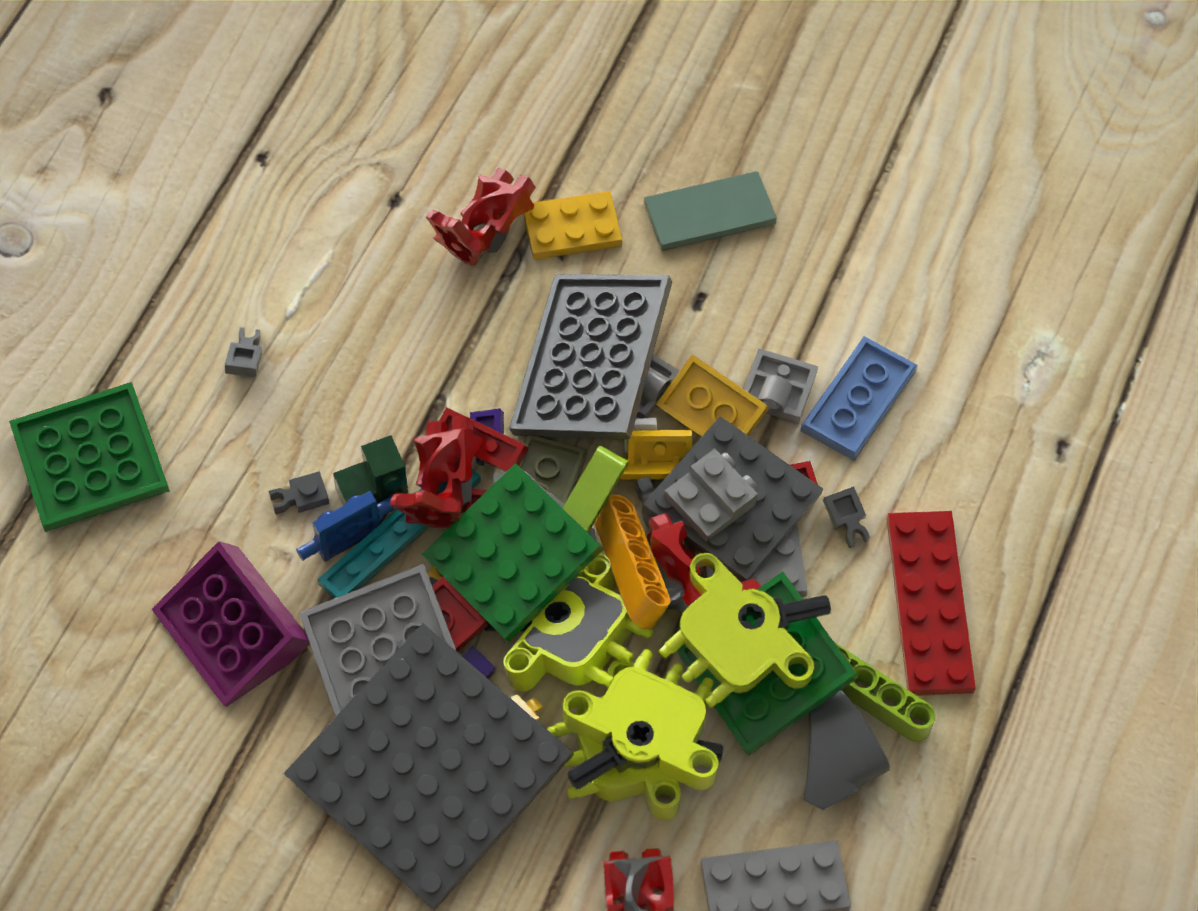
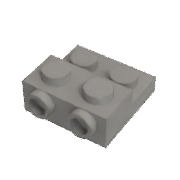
[664,449,758,542]

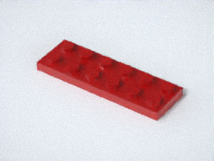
[887,511,976,696]

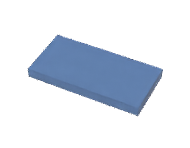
[800,336,918,461]

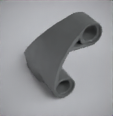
[803,690,890,810]

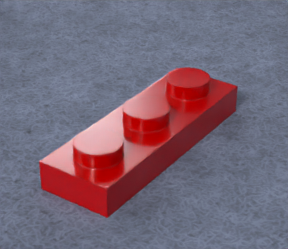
[439,407,529,472]

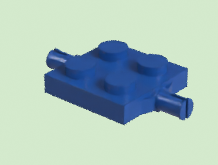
[296,491,395,562]

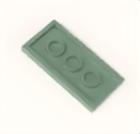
[644,171,777,251]

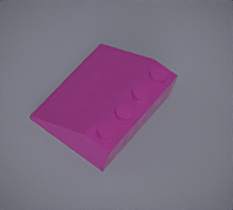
[152,541,310,706]

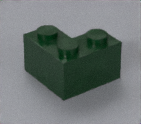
[333,435,408,505]

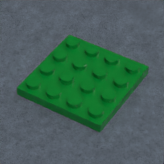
[9,382,170,532]
[422,463,604,643]
[677,571,859,756]

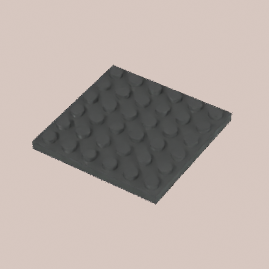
[284,623,574,911]

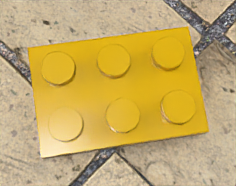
[523,191,622,260]
[655,354,769,437]

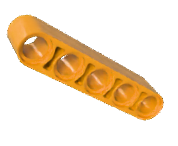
[595,495,671,629]

